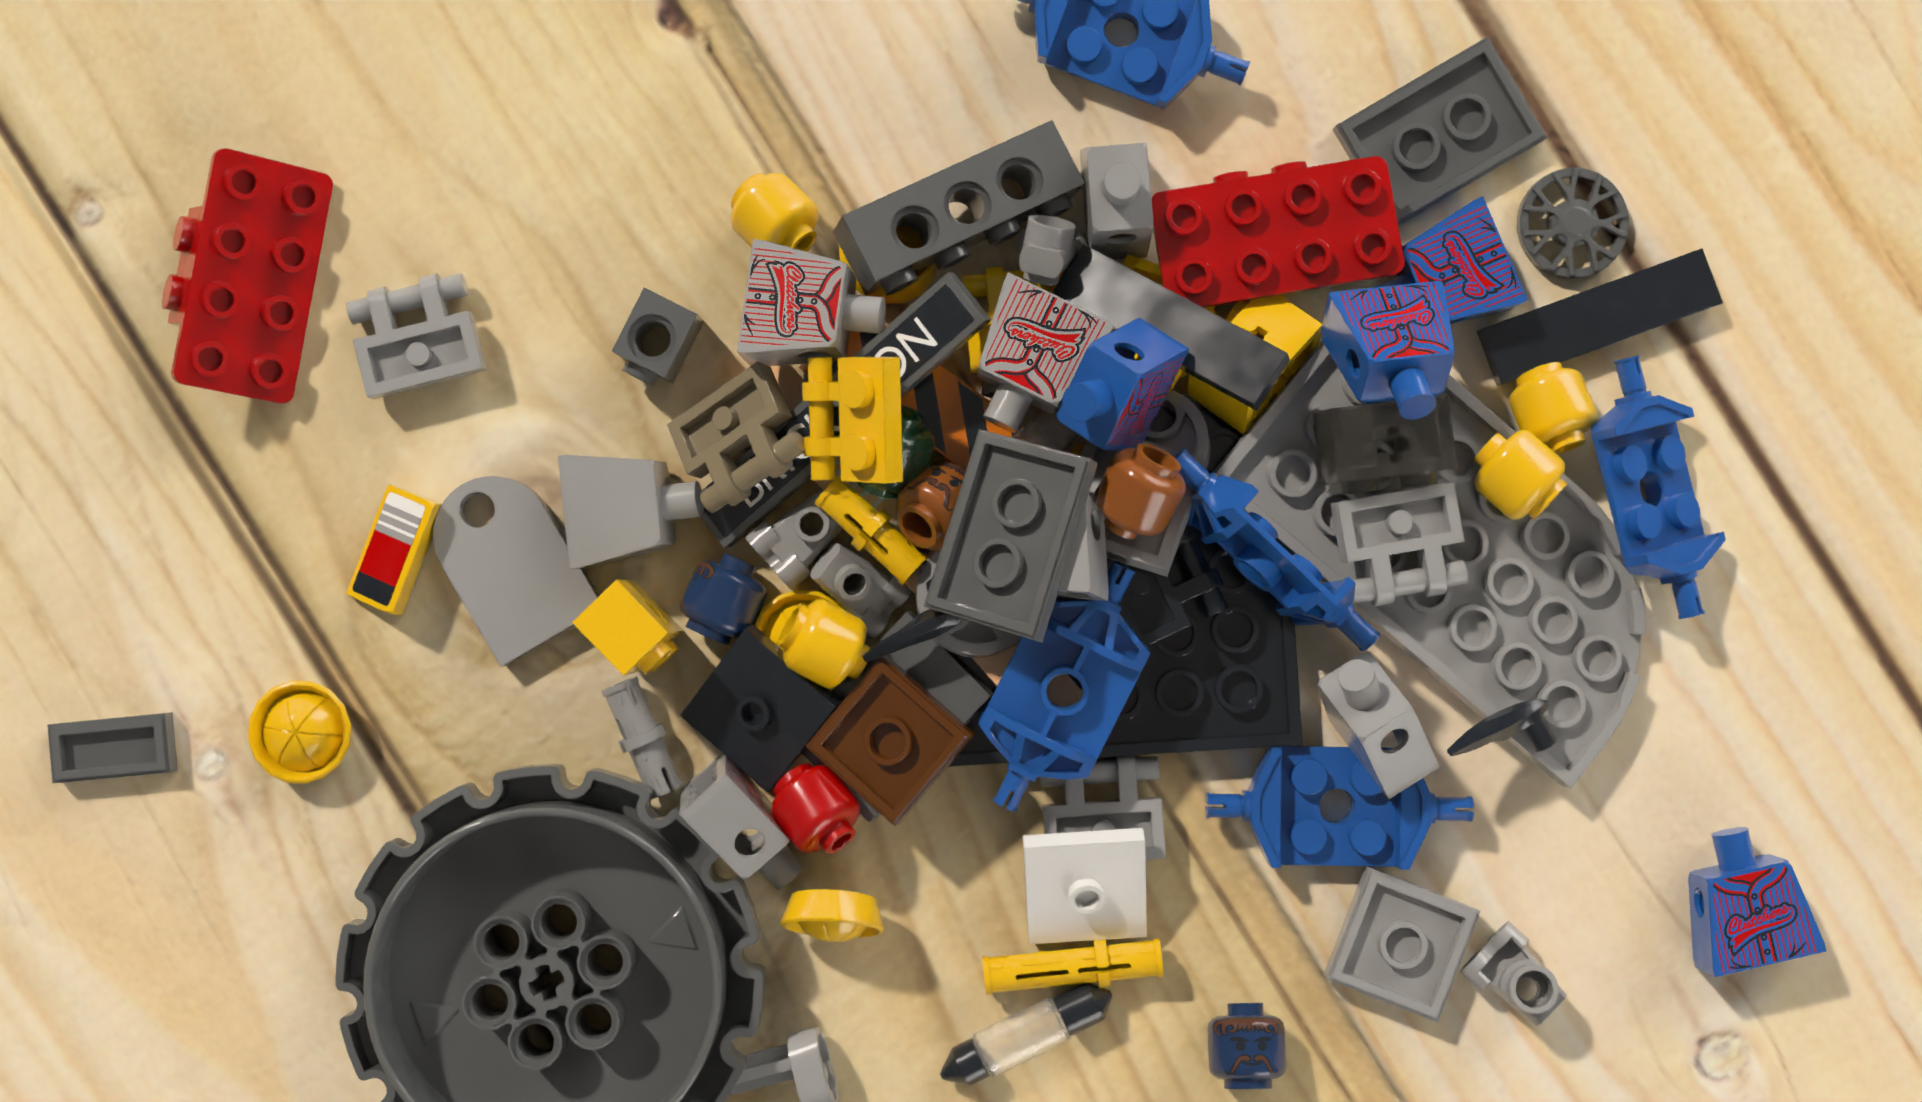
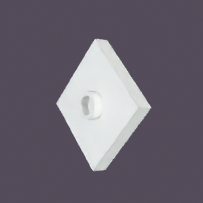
[1023,828,1147,944]

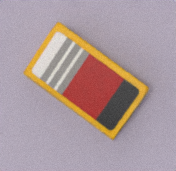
[346,484,442,615]

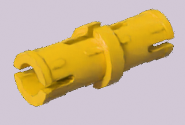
[814,475,929,586]

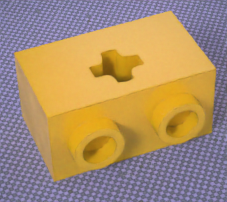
[1187,295,1322,435]
[572,580,683,676]

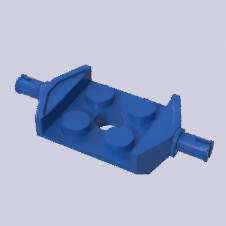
[1017,0,1250,109]
[1591,355,1726,619]
[1174,448,1380,652]
[979,560,1151,812]
[1205,746,1474,870]

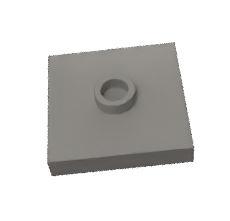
[1323,866,1480,1022]

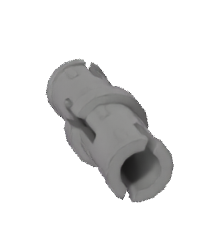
[601,676,683,799]

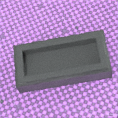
[47,712,178,783]

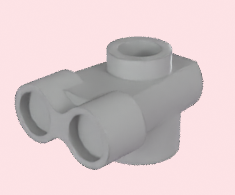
[1016,215,1089,285]
[745,489,843,591]
[810,543,912,639]
[1460,921,1567,1026]

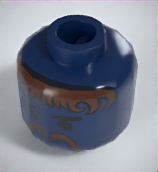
[679,553,767,645]
[1208,1003,1286,1089]

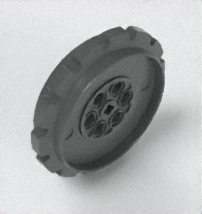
[335,764,766,1102]

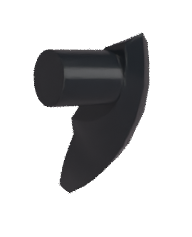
[862,579,963,662]
[1447,699,1557,757]

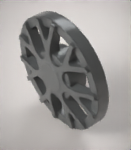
[1517,168,1629,279]

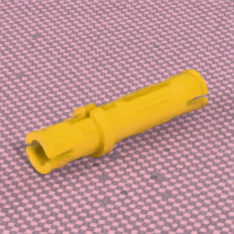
[982,938,1164,995]

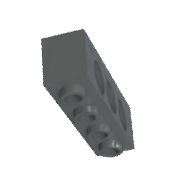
[833,120,1085,296]

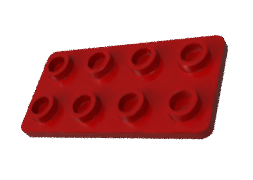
[162,148,333,404]
[1151,156,1404,308]

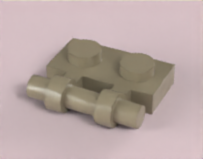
[667,361,805,513]

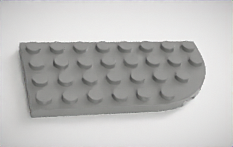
[1212,339,1646,788]

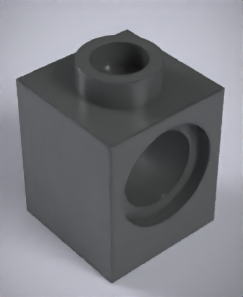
[612,287,704,386]

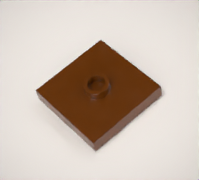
[806,655,976,826]

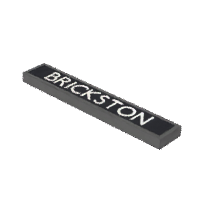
[701,272,991,548]

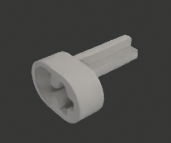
[730,1027,839,1102]

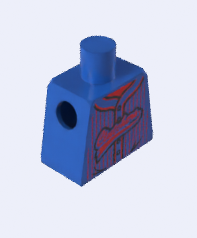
[1372,196,1528,324]
[1320,281,1455,420]
[1056,318,1189,450]
[1688,827,1826,977]

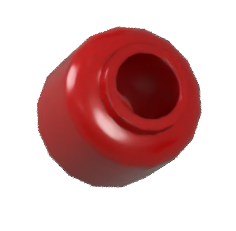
[771,763,861,854]

